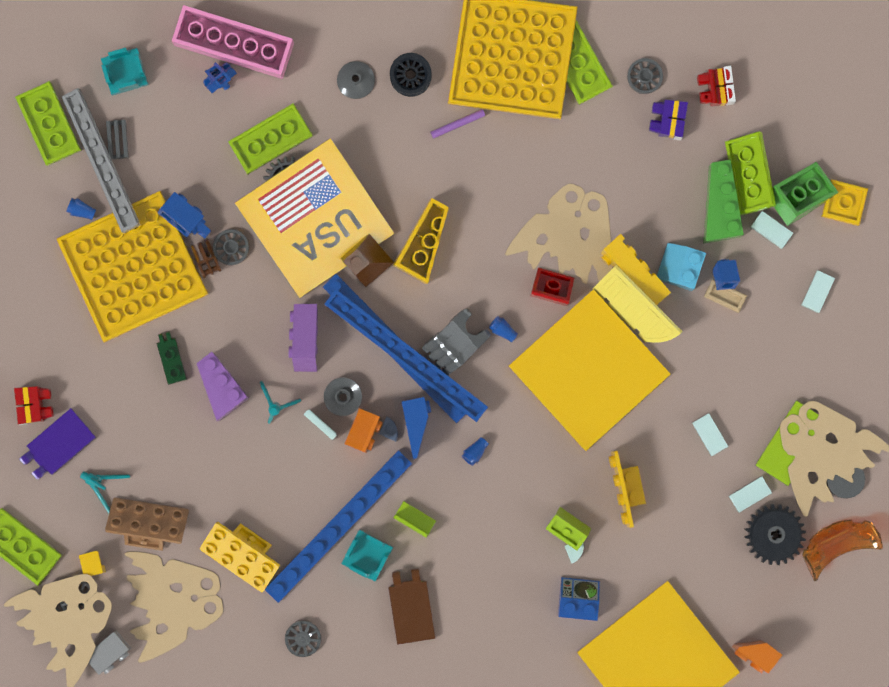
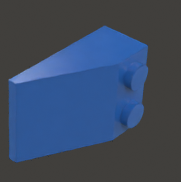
[402,397,431,459]

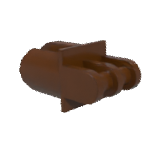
[191,238,222,278]

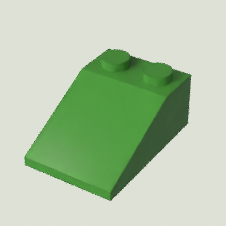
[773,162,838,226]

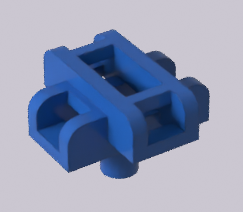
[203,62,237,93]

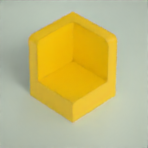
[79,551,106,576]

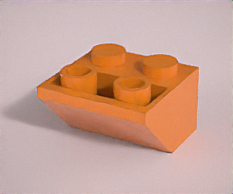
[345,408,383,453]
[732,640,782,674]

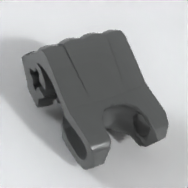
[422,308,491,375]

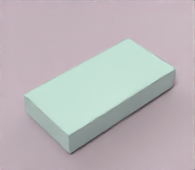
[751,211,793,249]
[801,270,835,313]
[304,409,338,440]
[692,413,728,456]
[729,476,772,513]

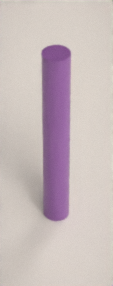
[430,109,485,139]

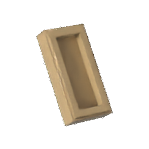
[704,279,747,313]

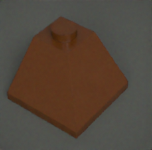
[341,234,394,287]

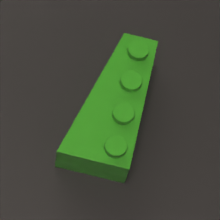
[703,160,744,244]

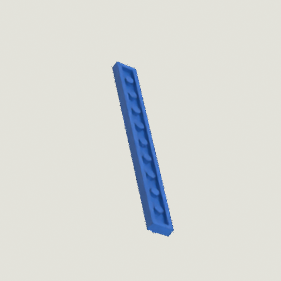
[323,274,466,424]
[324,289,488,422]
[265,450,412,603]

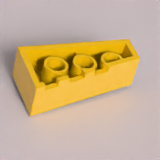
[393,198,449,284]
[601,234,671,305]

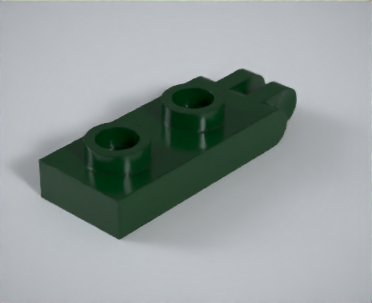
[157,331,187,385]

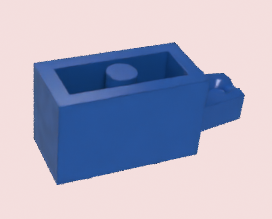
[158,192,211,239]

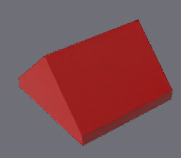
[530,268,575,306]

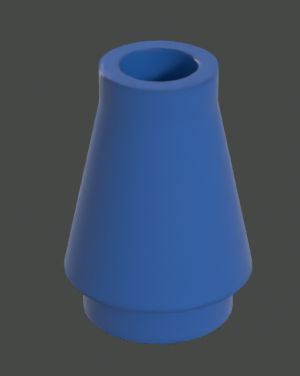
[66,198,96,220]
[489,316,518,342]
[462,437,489,466]

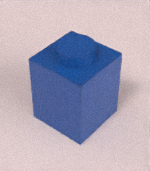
[712,259,740,290]

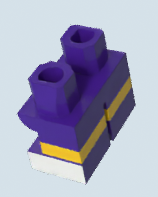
[649,100,688,141]

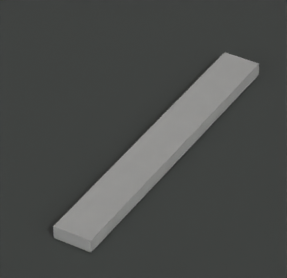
[62,88,141,233]

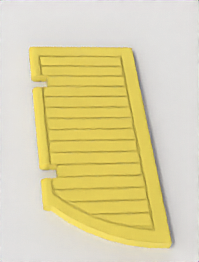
[593,265,683,343]

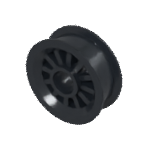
[390,53,432,97]

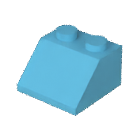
[657,243,706,291]

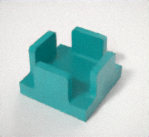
[101,48,149,96]
[341,529,393,581]

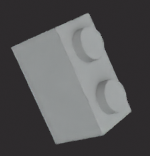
[89,630,131,675]

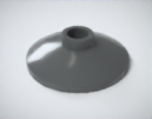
[337,61,375,99]
[324,378,362,416]

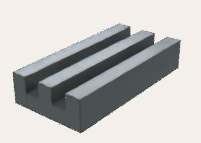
[106,120,129,160]

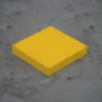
[821,179,868,226]

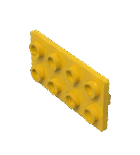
[609,451,646,528]
[200,522,280,592]

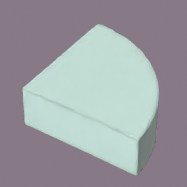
[564,544,584,564]

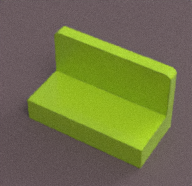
[393,501,436,538]
[546,507,591,551]

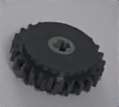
[744,504,806,565]

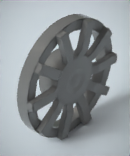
[627,58,663,94]
[213,229,249,265]
[285,621,321,657]

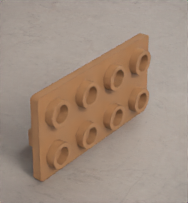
[105,498,189,551]

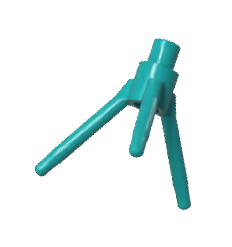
[260,381,301,424]
[80,471,130,513]

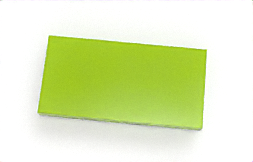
[567,20,613,105]
[15,81,82,166]
[228,103,313,175]
[725,131,776,216]
[755,400,819,486]
[0,508,62,586]

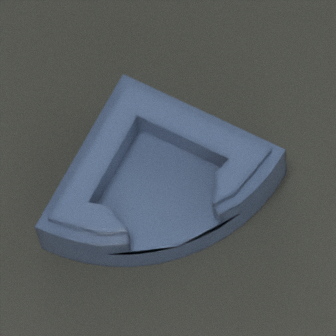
[379,416,398,442]

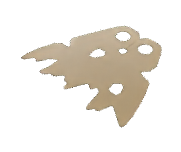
[505,184,612,284]
[780,401,889,517]
[125,552,223,663]
[4,574,112,687]

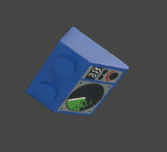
[558,577,600,621]

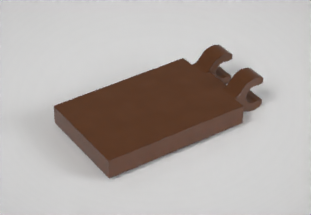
[388,568,435,645]

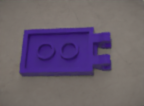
[19,408,96,480]

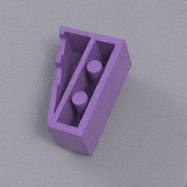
[289,304,318,372]
[197,352,249,421]

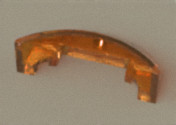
[802,520,883,582]

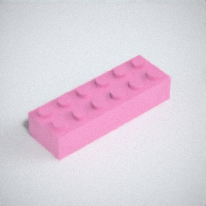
[172,5,294,79]

